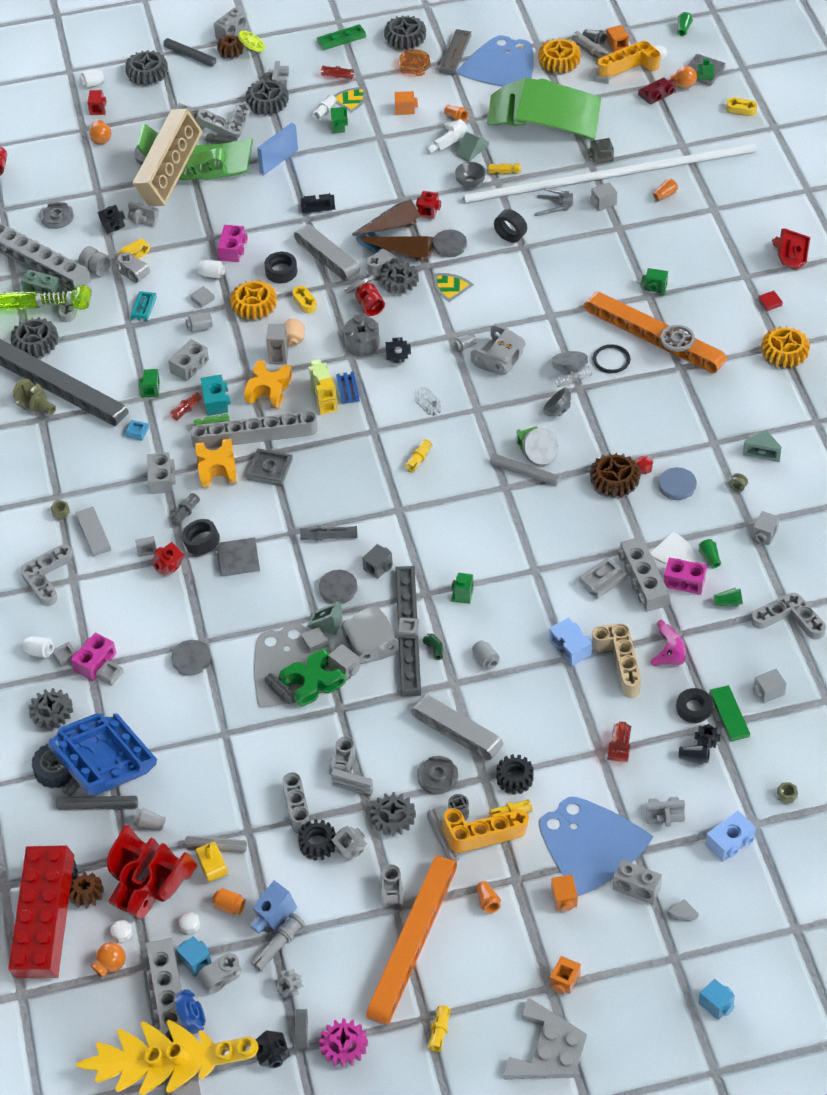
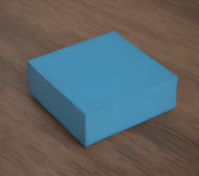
[125,420,149,441]

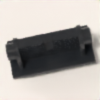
[300,193,336,213]

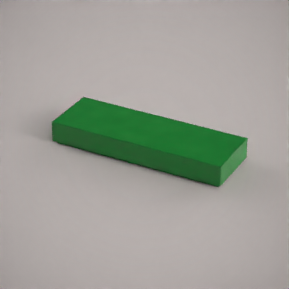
[317,24,366,51]
[709,685,750,742]

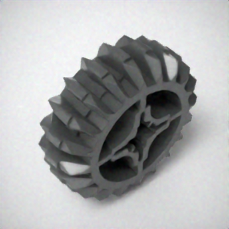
[384,15,426,50]
[125,50,168,86]
[245,79,289,116]
[10,317,59,358]

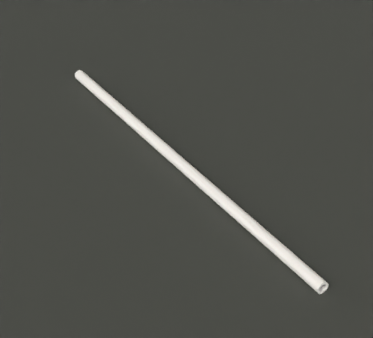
[464,144,756,203]

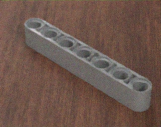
[190,411,318,449]

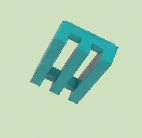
[130,291,157,322]

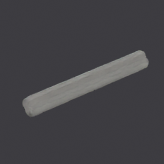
[490,453,560,486]

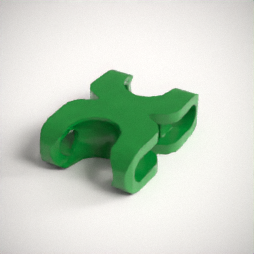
[278,649,347,707]

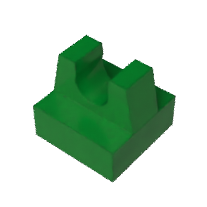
[697,59,714,80]

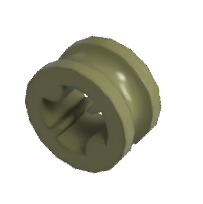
[729,473,748,492]

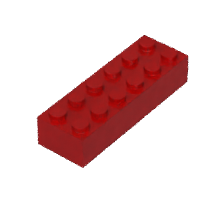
[8,845,75,978]

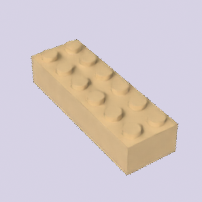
[132,108,203,206]

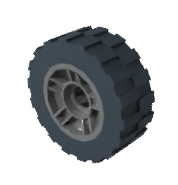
[31,743,72,788]

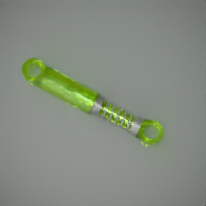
[0,285,92,310]

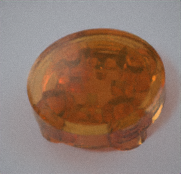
[399,49,431,76]

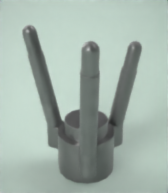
[535,187,573,216]

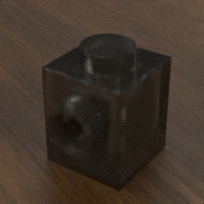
[588,138,614,164]

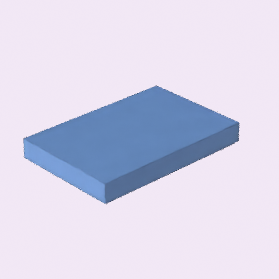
[257,122,298,175]

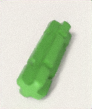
[194,414,230,426]

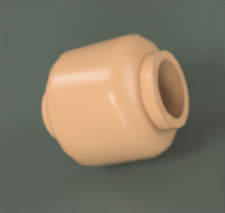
[284,319,305,346]

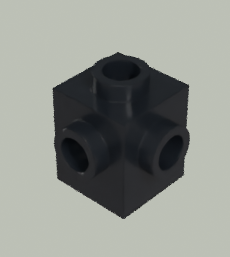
[97,205,126,234]
[385,337,411,363]
[255,1030,290,1068]

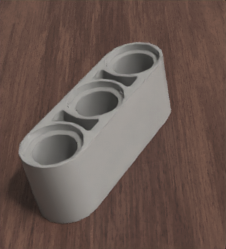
[283,772,310,833]

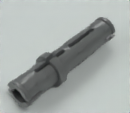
[300,526,358,541]

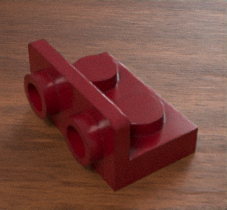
[638,77,676,105]

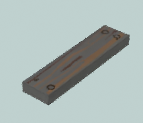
[439,29,472,75]

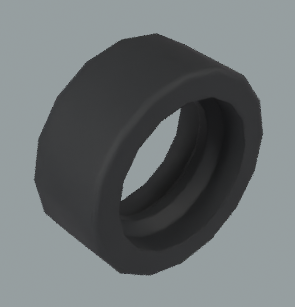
[493,209,528,243]
[264,251,298,283]
[182,519,220,555]

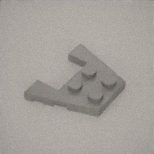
[503,998,587,1080]

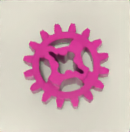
[319,1018,368,1068]

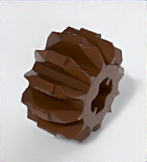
[217,34,244,59]
[69,871,104,909]

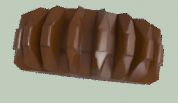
[590,452,641,498]

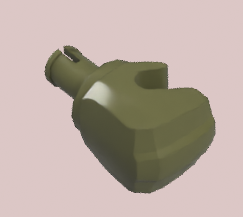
[13,379,56,415]

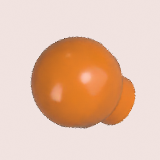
[670,66,697,88]
[89,120,112,144]
[90,942,126,978]

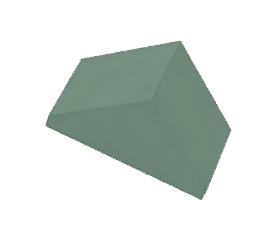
[456,132,489,162]
[743,430,782,462]
[307,602,343,635]

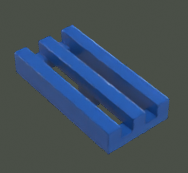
[336,371,360,404]

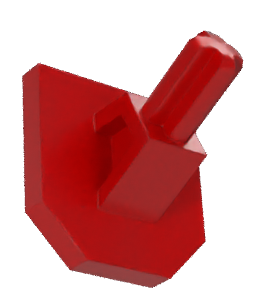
[772,228,811,269]

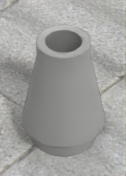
[133,808,166,830]

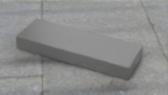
[76,507,111,556]

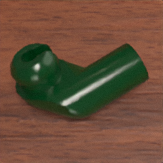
[423,633,443,660]

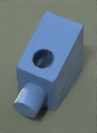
[250,880,298,934]

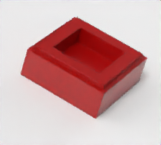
[758,291,783,311]

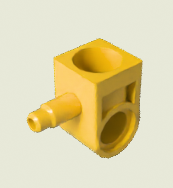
[196,842,228,883]

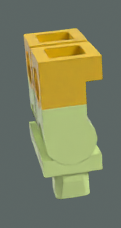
[309,359,338,415]

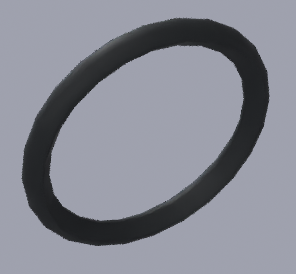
[593,344,631,373]

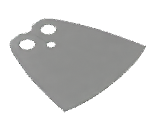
[255,623,351,707]

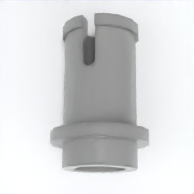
[453,333,477,352]

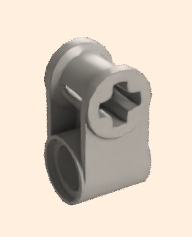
[366,248,398,279]
[118,253,150,283]
[329,736,356,775]
[381,864,404,907]
[198,953,241,994]

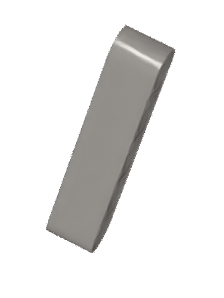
[294,224,360,281]
[411,694,504,760]

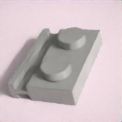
[579,557,627,598]

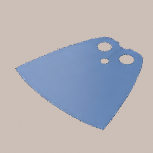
[456,35,533,86]
[539,796,654,896]

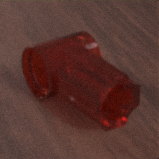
[607,721,631,762]

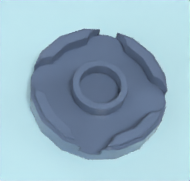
[659,467,697,500]

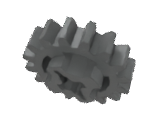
[381,262,419,294]
[29,688,73,729]
[370,792,416,836]

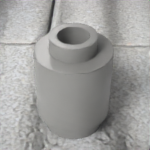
[186,312,213,332]
[472,640,500,669]

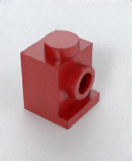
[87,90,107,115]

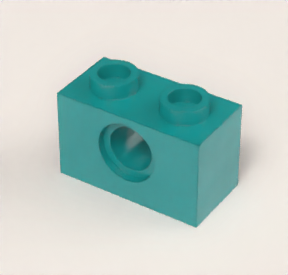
[200,374,231,416]

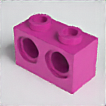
[217,225,248,262]
[664,557,707,595]
[71,632,117,681]

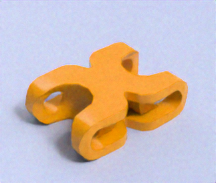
[244,360,292,408]
[195,438,237,488]

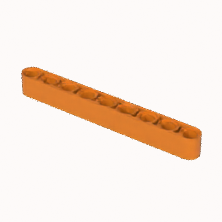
[584,291,727,373]
[366,855,457,1025]

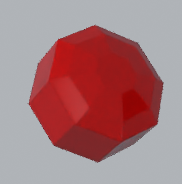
[636,456,653,474]

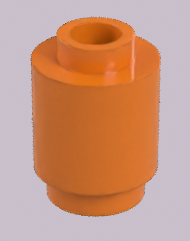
[212,888,246,915]

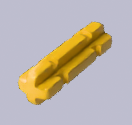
[488,163,521,174]

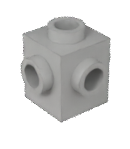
[332,826,367,858]

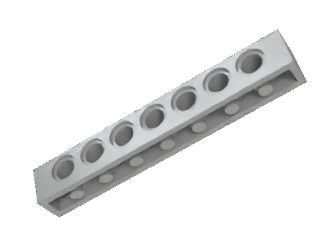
[0,222,91,293]
[143,937,201,1095]

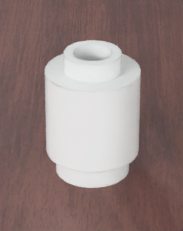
[80,69,104,88]
[199,260,225,279]
[23,636,54,658]

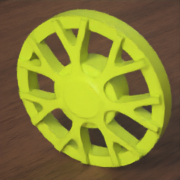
[238,30,265,52]

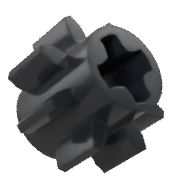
[694,724,721,748]

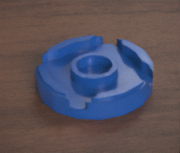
[175,989,206,1034]

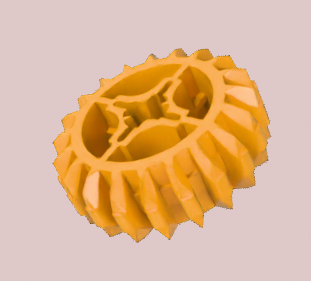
[538,38,581,73]
[230,279,277,320]
[761,326,810,369]

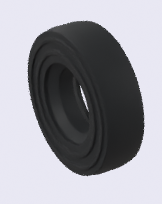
[676,688,713,723]

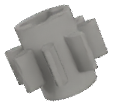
[275,969,304,998]

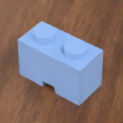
[549,617,593,666]

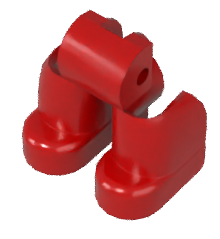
[107,825,197,918]

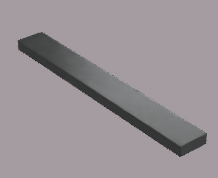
[395,566,421,697]

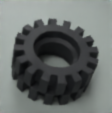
[496,754,534,795]
[298,819,336,861]

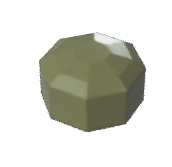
[51,500,70,519]
[777,782,798,804]

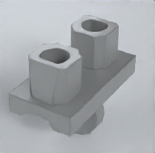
[262,61,289,87]
[127,202,159,227]
[646,797,685,827]

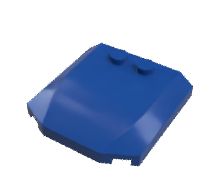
[48,714,157,795]

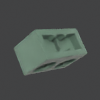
[21,269,62,303]

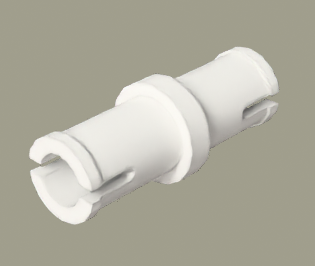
[312,95,337,121]

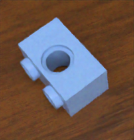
[706,811,756,861]

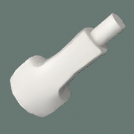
[427,119,468,154]

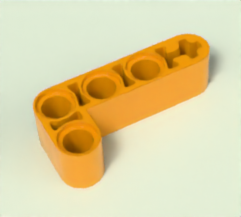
[597,41,661,77]
[442,808,529,853]

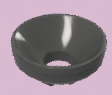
[455,162,486,187]
[543,387,571,416]

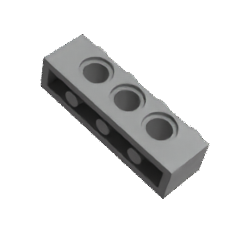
[618,536,670,612]

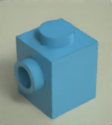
[176,936,212,977]
[698,979,735,1020]

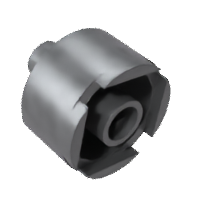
[343,314,380,356]

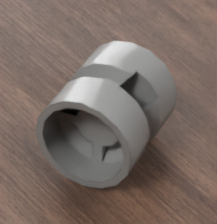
[78,246,111,276]

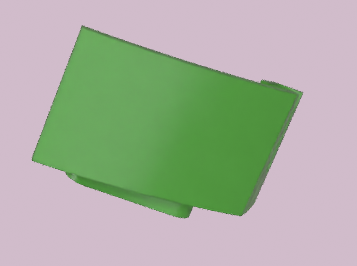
[487,78,601,141]
[136,123,253,180]

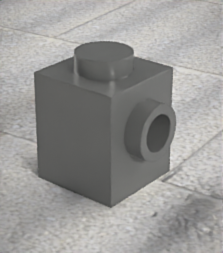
[362,544,393,579]

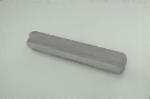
[427,808,459,861]
[185,836,247,853]

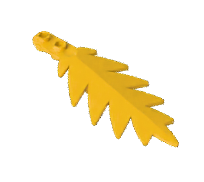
[76,1020,258,1095]

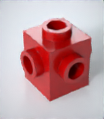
[416,191,442,219]
[151,542,185,576]

